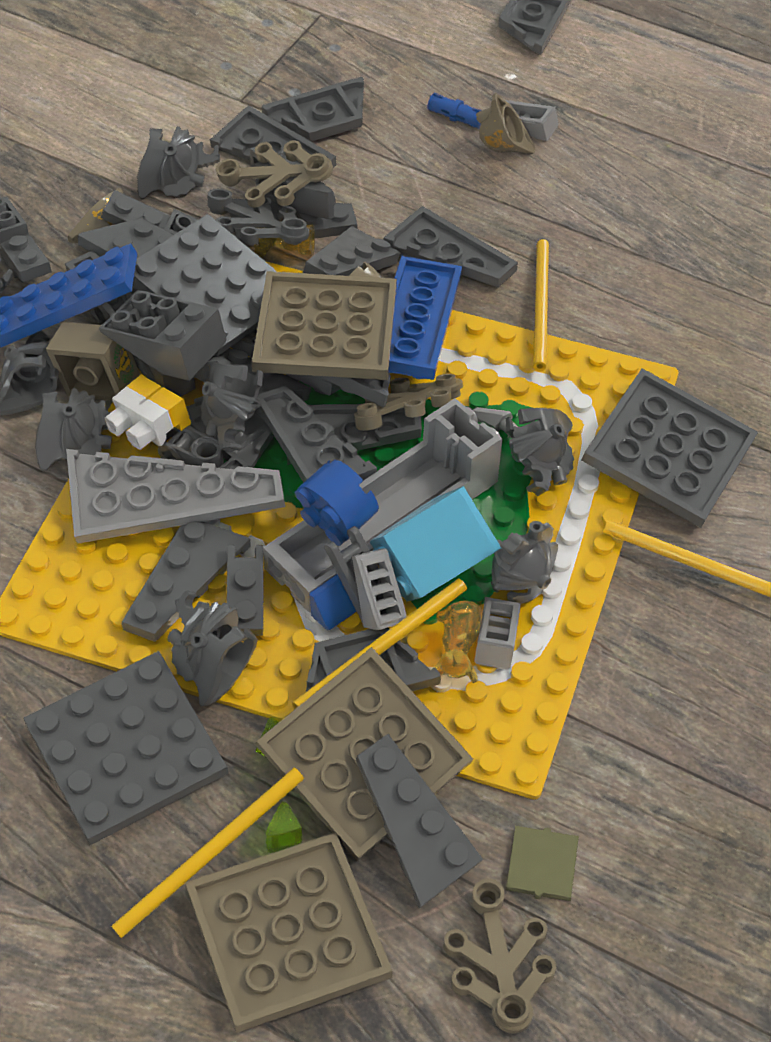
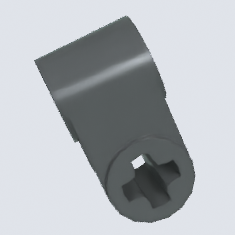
[158,426,224,468]

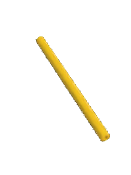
[533,239,549,371]
[603,520,771,598]
[292,578,467,710]
[111,767,304,938]

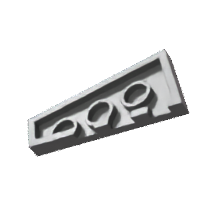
[303,226,400,276]

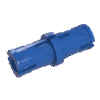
[427,93,482,129]

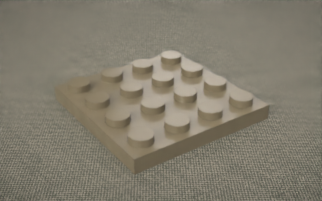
[252,271,397,380]
[256,647,473,862]
[185,833,393,1033]

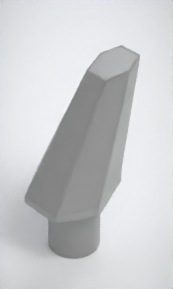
[473,407,518,438]

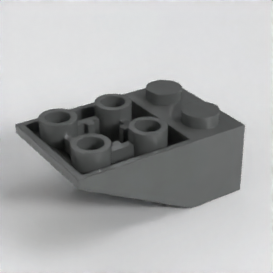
[99,290,227,381]

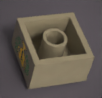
[46,322,140,401]

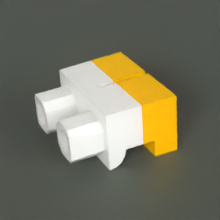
[105,374,191,450]

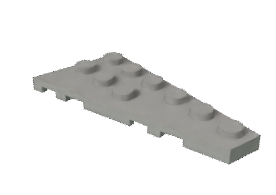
[66,449,285,544]

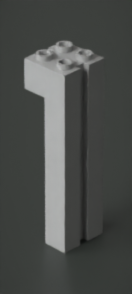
[263,398,502,613]

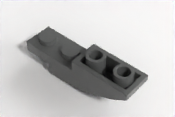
[250,146,336,219]
[101,190,197,235]
[0,196,52,282]

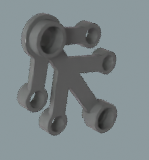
[207,188,309,245]

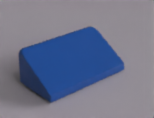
[309,574,357,630]

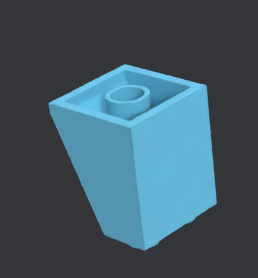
[369,486,501,602]

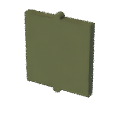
[506,826,579,901]

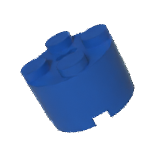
[295,459,379,546]

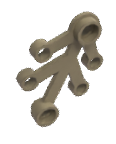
[216,140,333,208]
[354,374,463,430]
[443,879,556,1033]

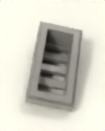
[506,100,559,141]
[352,548,406,630]
[474,597,521,669]

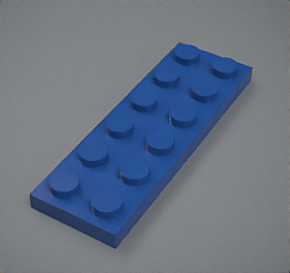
[0,243,138,348]
[389,256,462,380]

